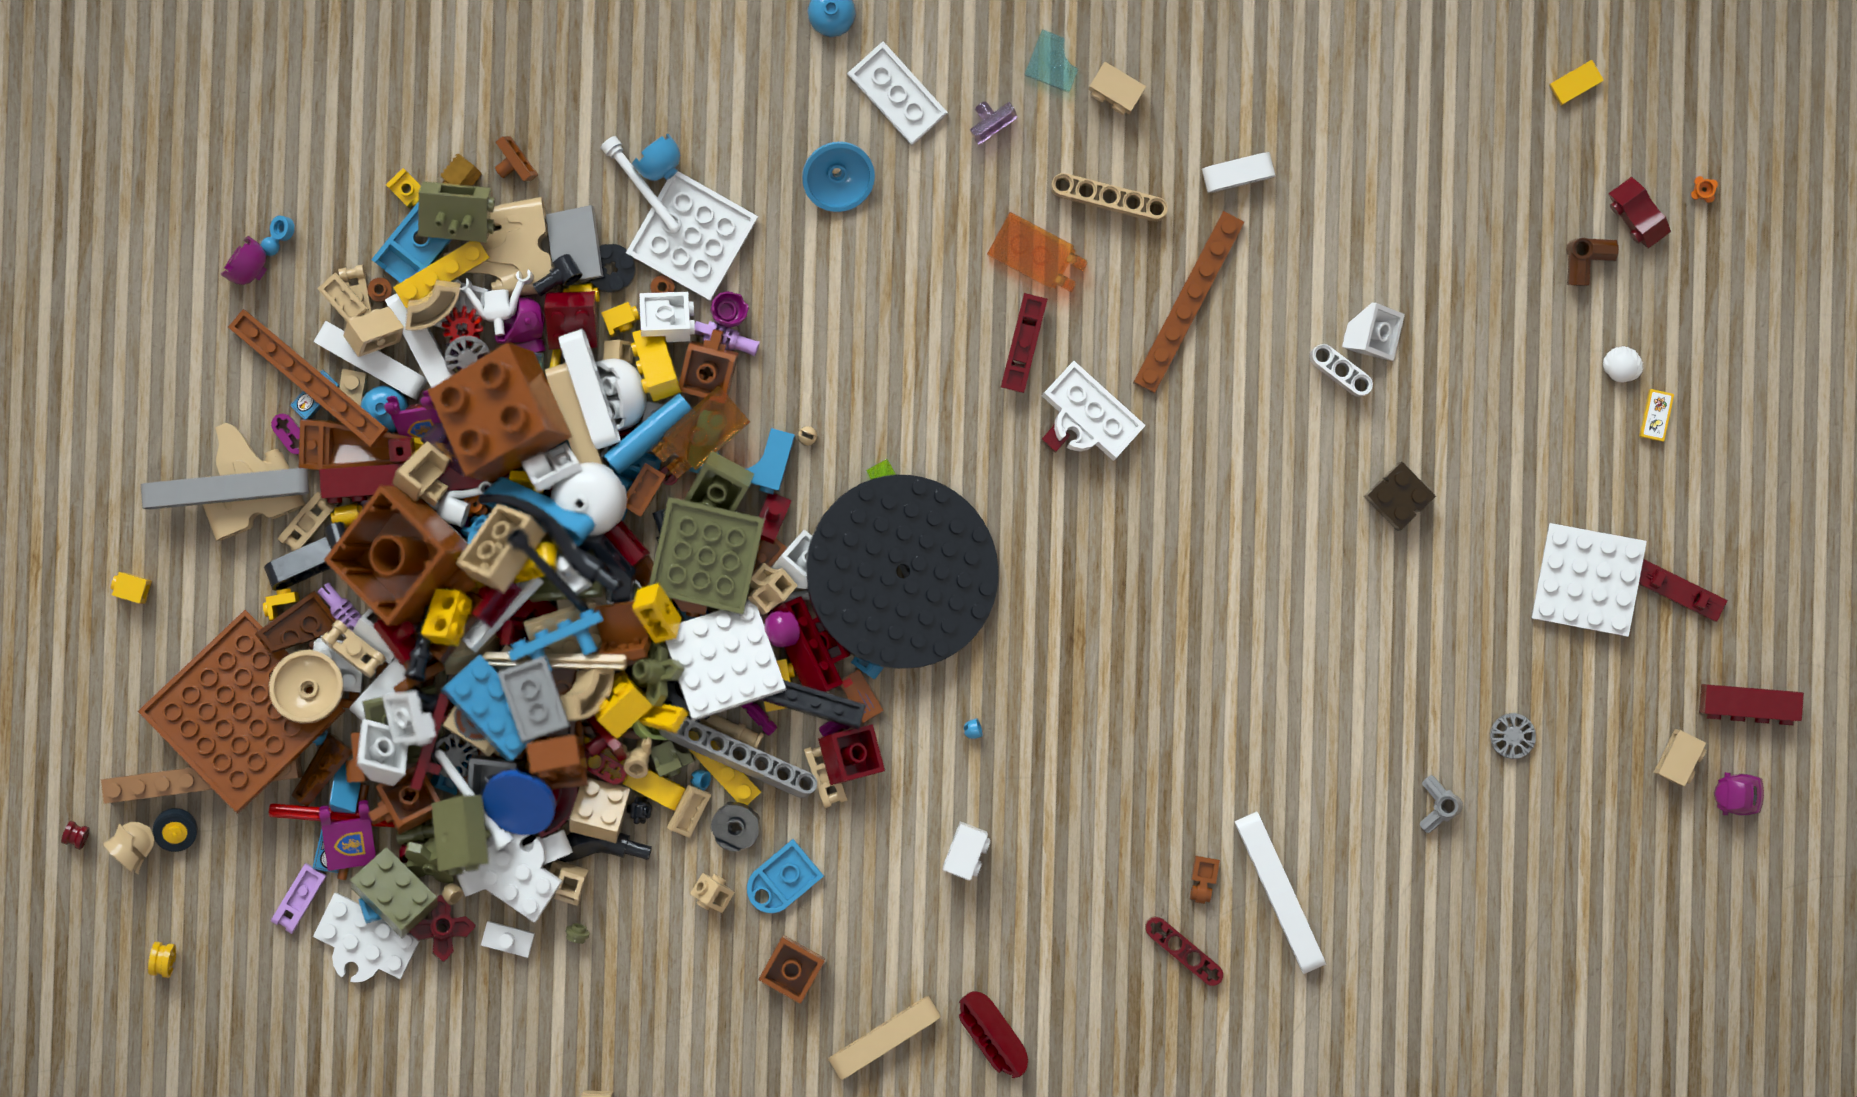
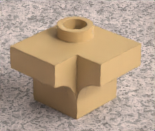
[747,563,798,615]
[550,860,589,906]

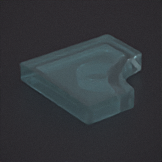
[1024,29,1078,93]

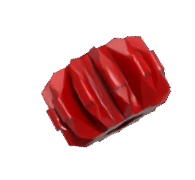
[442,305,483,348]

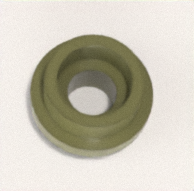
[565,923,590,944]

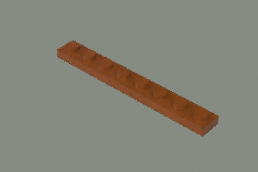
[1133,211,1244,393]
[228,309,388,448]

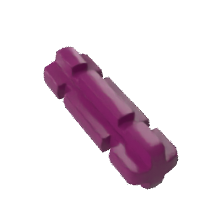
[741,702,777,736]

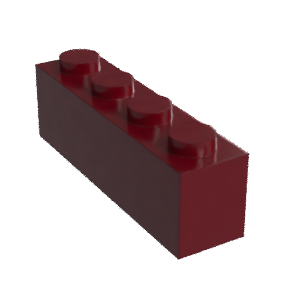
[768,596,843,693]
[1699,684,1804,726]

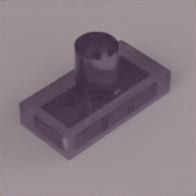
[970,101,1018,145]

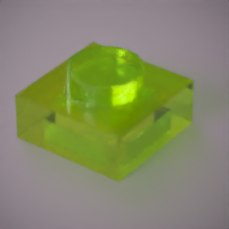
[866,459,896,479]

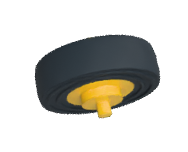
[153,808,198,852]

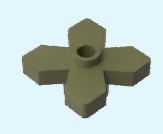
[631,641,685,707]
[406,837,455,884]

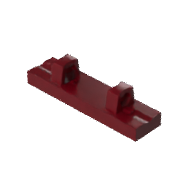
[1000,293,1048,393]
[1639,559,1728,622]
[410,692,449,790]

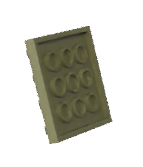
[649,497,765,614]

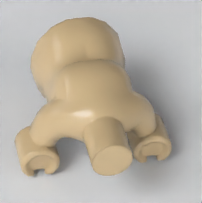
[622,737,652,778]

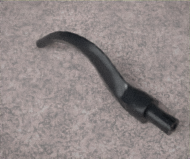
[479,494,623,594]
[522,832,652,862]

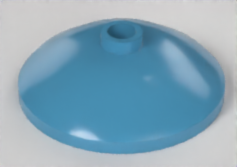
[802,142,875,212]

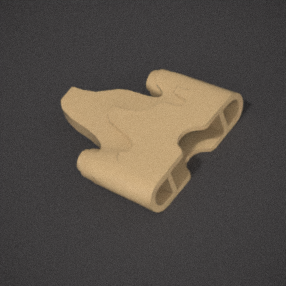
[443,197,557,297]
[203,423,306,541]

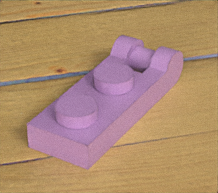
[271,863,327,934]

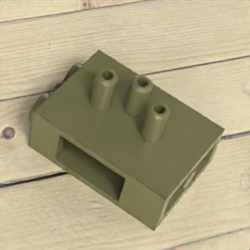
[418,181,495,243]
[431,795,490,876]

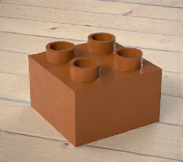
[428,343,572,483]
[324,485,468,625]

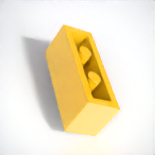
[631,330,681,402]

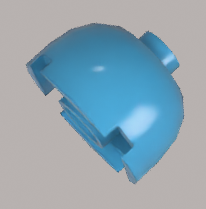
[808,0,856,37]
[632,134,681,181]
[361,385,410,433]

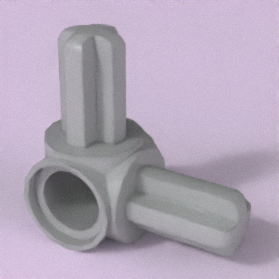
[1420,775,1463,833]

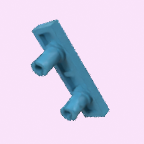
[508,608,603,671]

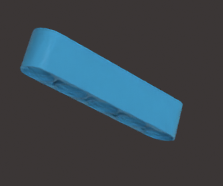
[483,477,596,545]

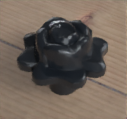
[627,796,652,824]

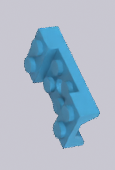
[371,203,452,283]

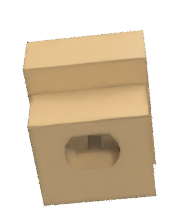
[603,340,634,364]

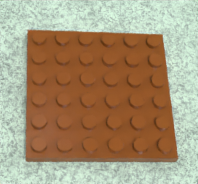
[138,610,345,814]

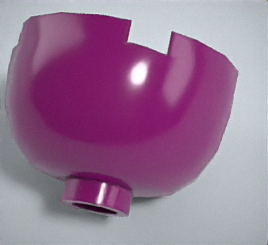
[221,236,267,285]

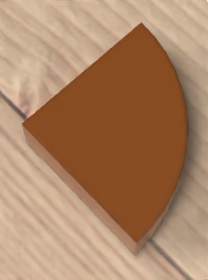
[444,568,478,593]

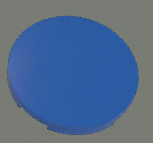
[482,770,556,835]

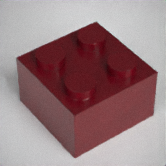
[544,291,599,350]
[818,724,885,786]

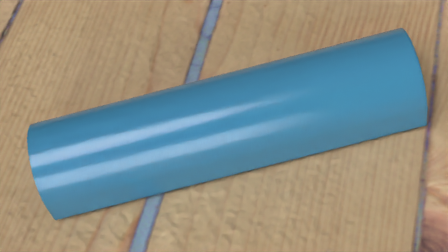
[604,393,695,474]

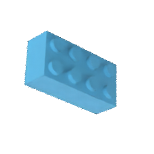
[440,655,535,762]

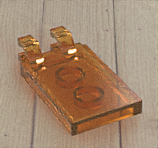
[987,212,1088,293]
[652,386,750,479]

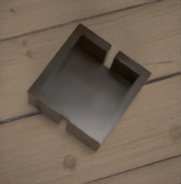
[1364,462,1436,531]

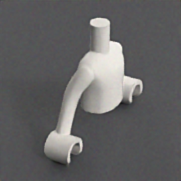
[455,269,534,336]
[425,482,493,543]

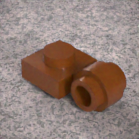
[1190,856,1220,904]

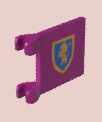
[384,390,451,445]
[319,800,376,871]

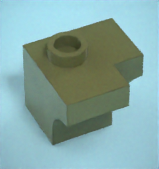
[651,740,696,778]

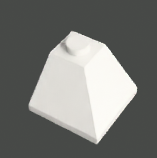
[1342,302,1405,361]
[771,530,812,589]
[357,719,408,786]

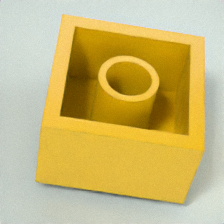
[594,670,653,739]

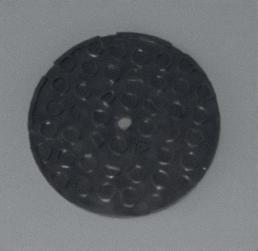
[806,475,998,669]

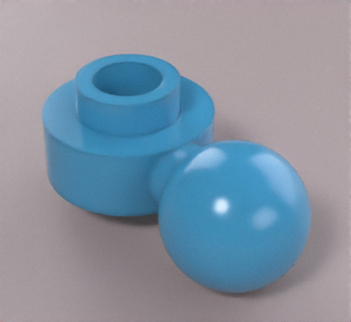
[260,215,295,256]

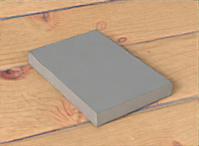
[546,205,603,286]
[497,656,569,743]

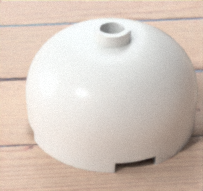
[596,358,647,432]
[551,462,627,536]

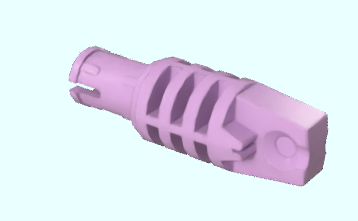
[695,321,760,356]
[317,583,361,631]

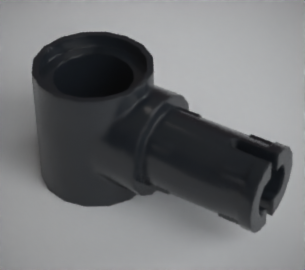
[532,254,583,296]

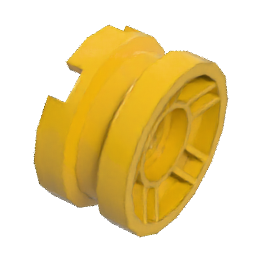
[148,941,176,978]

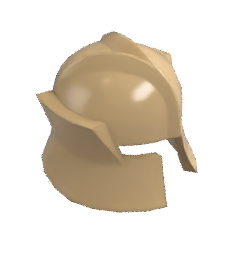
[103,822,154,875]

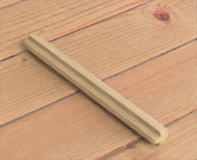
[483,652,627,670]

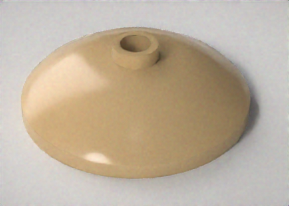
[269,650,343,723]

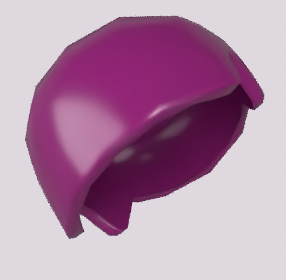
[710,291,749,328]
[764,610,800,648]

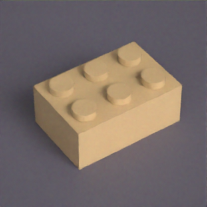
[456,504,546,592]

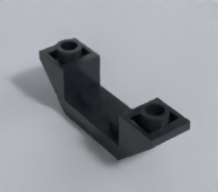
[576,534,636,604]

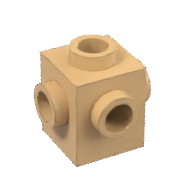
[690,873,735,913]

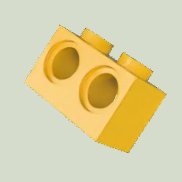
[421,589,473,646]

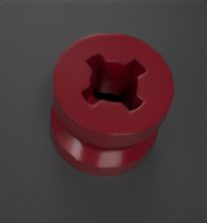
[61,821,90,850]

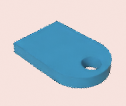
[747,839,824,913]

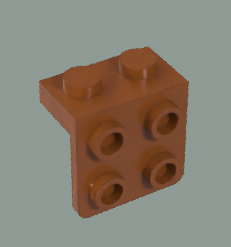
[593,601,652,661]

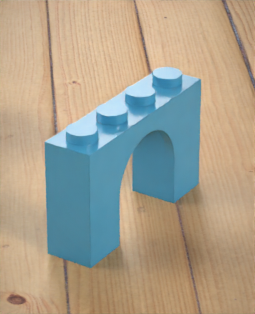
[685,408,795,494]

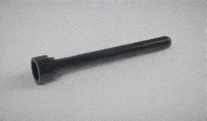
[506,528,589,613]

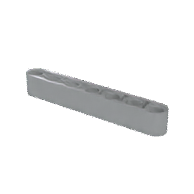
[141,468,309,509]
[659,718,817,798]

